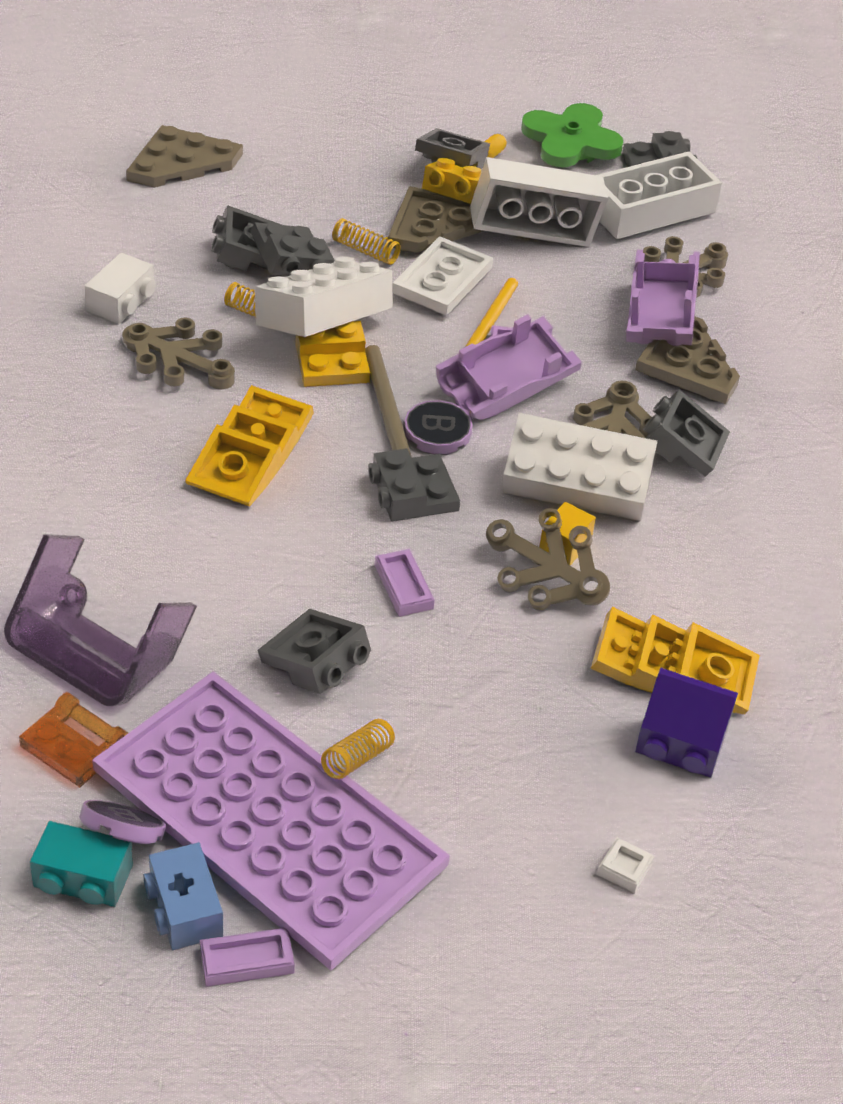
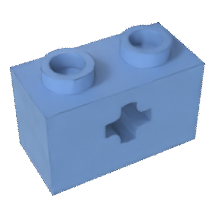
[143,842,223,951]

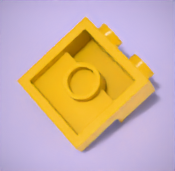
[422,158,481,204]
[295,320,370,387]

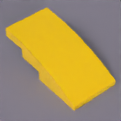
[185,385,314,507]
[590,606,760,715]

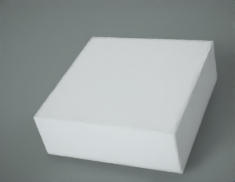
[597,837,654,894]

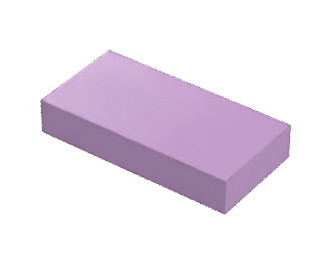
[374,549,435,617]
[200,928,295,987]

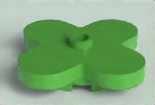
[521,103,624,167]

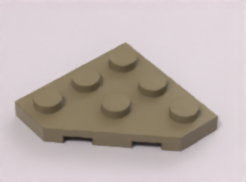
[126,125,243,188]
[388,186,484,253]
[635,316,740,404]

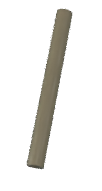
[365,345,412,458]

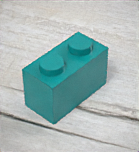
[30,821,133,907]

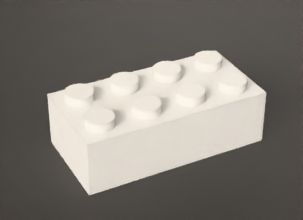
[597,151,722,239]
[470,157,608,247]
[255,257,393,337]
[503,413,657,521]

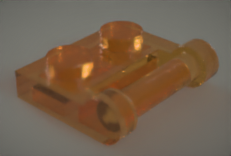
[19,692,129,788]

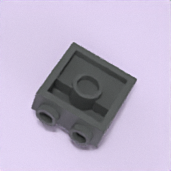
[414,128,490,169]
[622,131,697,167]
[211,205,282,271]
[250,222,335,276]
[643,389,730,477]
[368,448,460,522]
[257,609,372,694]

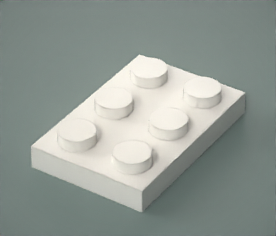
[392,236,493,315]

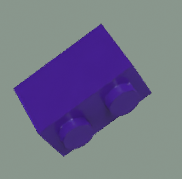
[635,668,738,778]

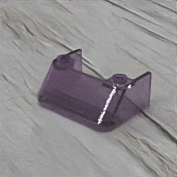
[4,534,197,706]

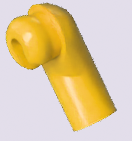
[484,134,507,158]

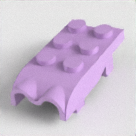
[626,249,700,346]
[436,314,582,420]

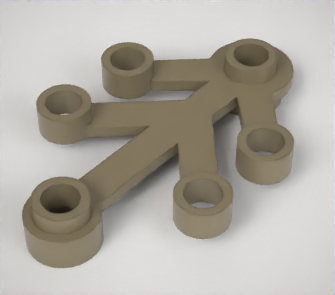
[643,236,728,297]
[122,317,235,389]
[573,380,652,438]
[486,508,610,610]

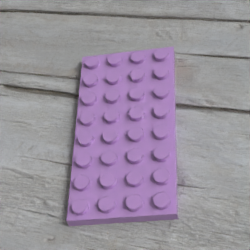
[92,671,450,970]

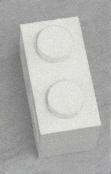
[84,252,156,324]

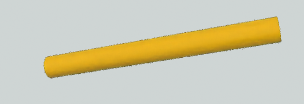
[465,278,518,347]

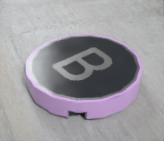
[404,400,473,454]
[79,800,166,844]

